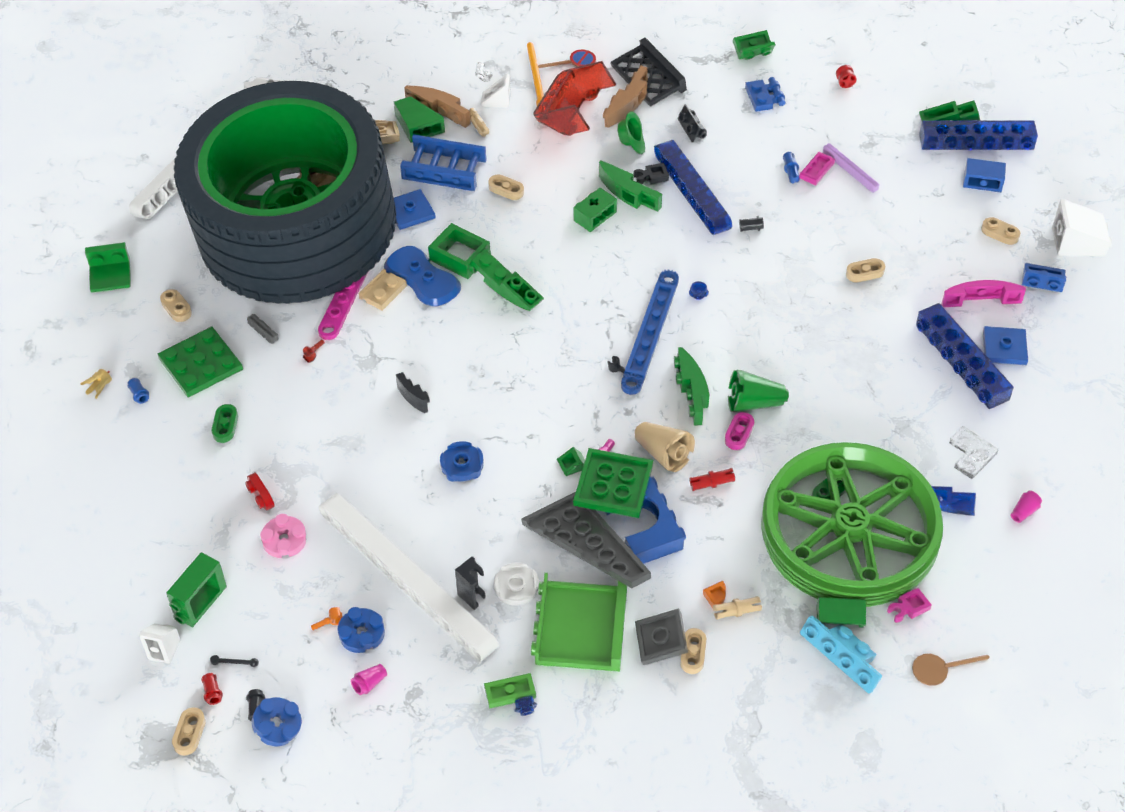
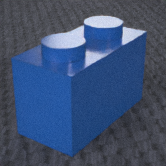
[963,158,1006,193]

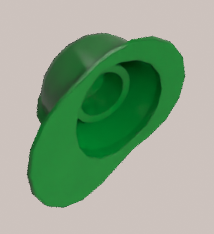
[617,111,645,154]

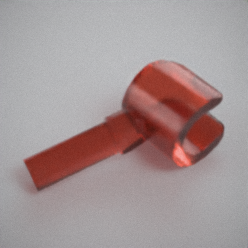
[303,339,325,363]

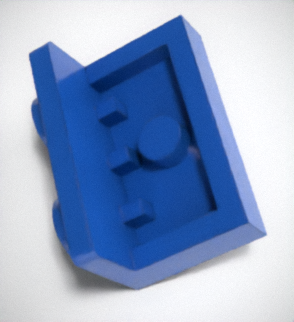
[1022,263,1067,292]

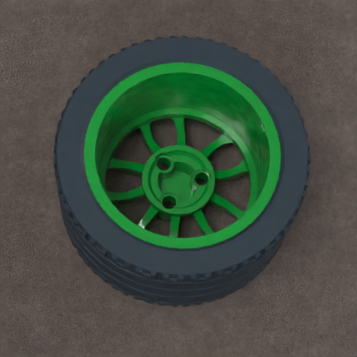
[174,81,396,304]

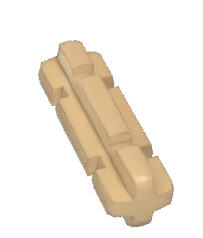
[469,108,489,137]

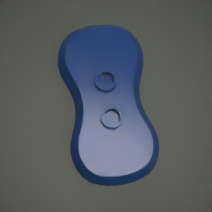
[384,246,461,306]

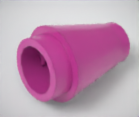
[1010,490,1042,523]
[351,664,387,695]

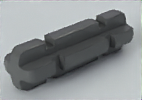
[247,314,279,344]

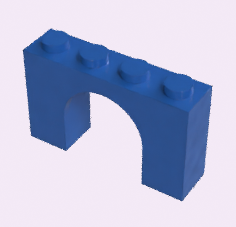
[605,476,686,564]

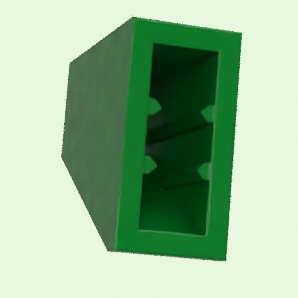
[393,96,445,143]

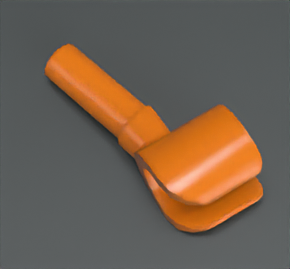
[311,607,342,630]

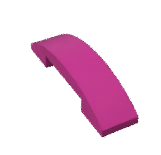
[941,280,1026,308]

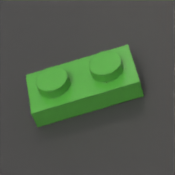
[484,673,536,709]

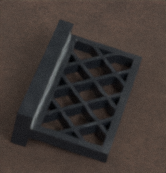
[610,37,687,107]

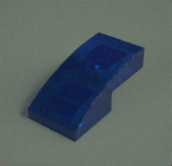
[932,486,976,516]

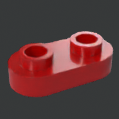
[245,472,275,511]

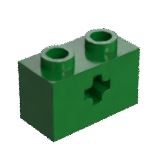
[573,187,617,232]

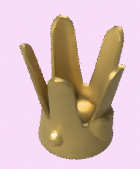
[80,369,112,399]

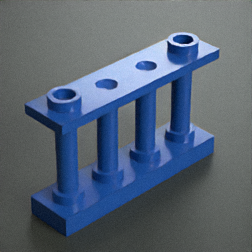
[400,135,487,191]

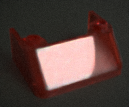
[533,61,616,136]

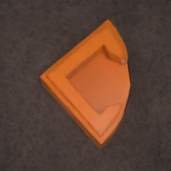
[703,581,726,608]

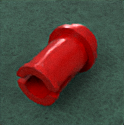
[201,673,223,705]

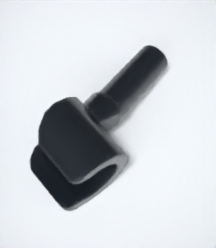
[607,356,630,375]

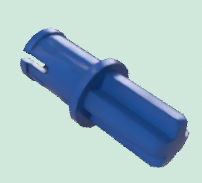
[783,152,800,184]

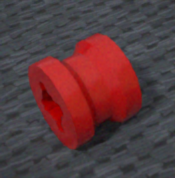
[835,65,857,88]

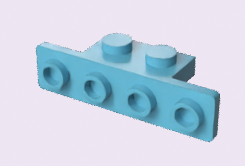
[800,616,882,694]

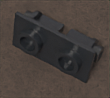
[677,104,707,142]

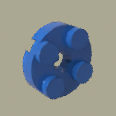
[440,441,484,482]
[337,607,385,653]
[251,697,302,747]

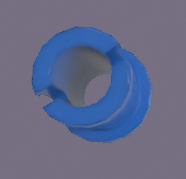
[127,378,149,404]

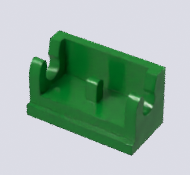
[816,597,866,628]

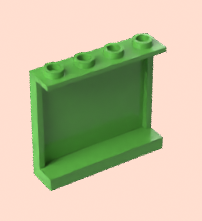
[531,573,627,672]

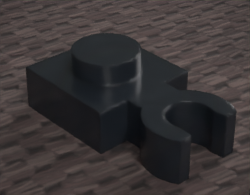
[633,163,669,184]

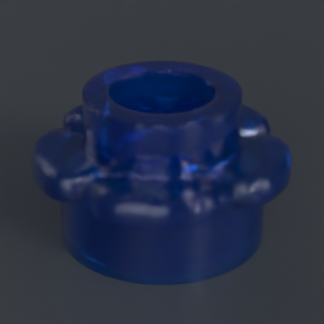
[689,281,709,300]
[514,696,537,716]

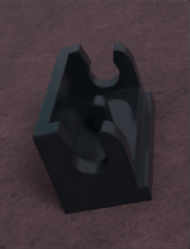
[455,556,486,610]

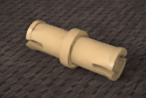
[713,596,762,620]

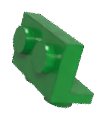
[732,30,776,60]

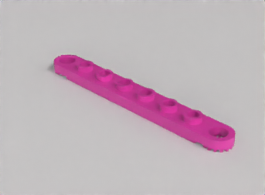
[318,272,368,340]

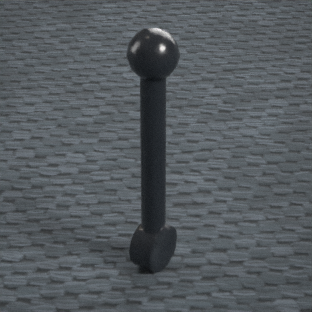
[210,655,259,667]

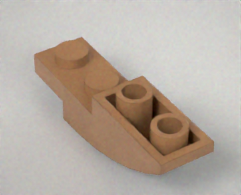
[603,65,648,128]
[404,85,470,128]

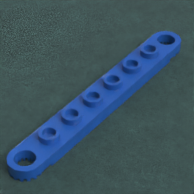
[621,269,679,395]

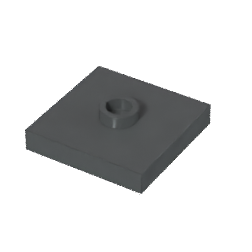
[635,608,688,665]

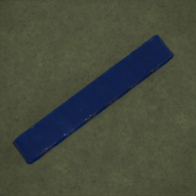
[654,140,732,235]

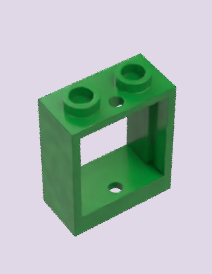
[428,223,491,279]
[166,552,227,627]

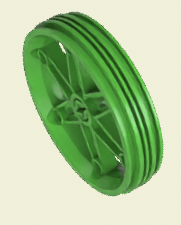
[761,442,943,607]

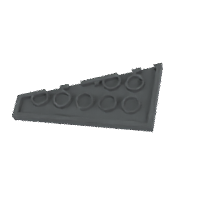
[521,492,651,588]

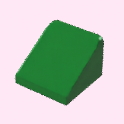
[556,447,585,476]

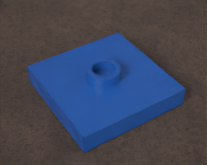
[394,189,436,230]
[983,326,1028,365]

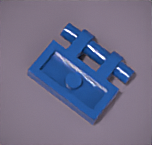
[745,77,786,112]

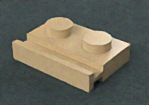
[359,269,407,311]

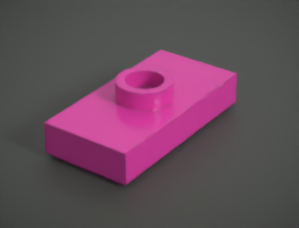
[799,152,835,186]

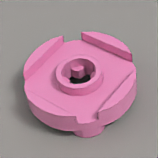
[260,514,306,558]

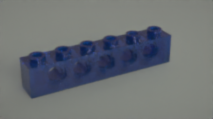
[919,120,1038,150]
[916,303,1014,409]

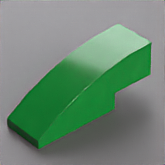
[919,100,981,128]

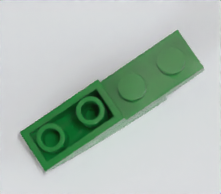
[599,160,662,212]
[470,249,544,311]
[674,347,710,426]

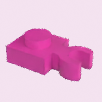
[887,588,932,623]

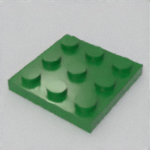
[157,326,243,398]
[573,448,654,518]

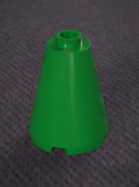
[728,369,789,412]

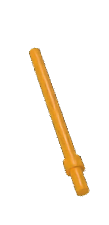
[527,42,548,119]

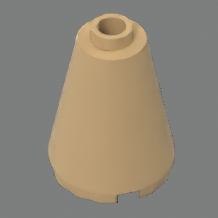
[635,422,695,472]

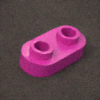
[725,412,754,450]

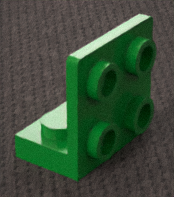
[85,242,131,292]

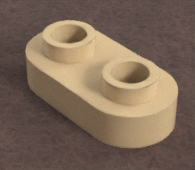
[488,174,524,200]
[981,217,1021,245]
[846,258,885,282]
[160,289,192,322]
[680,628,707,674]
[172,707,206,756]

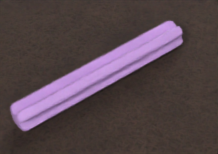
[823,143,880,193]

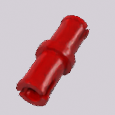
[689,468,735,491]

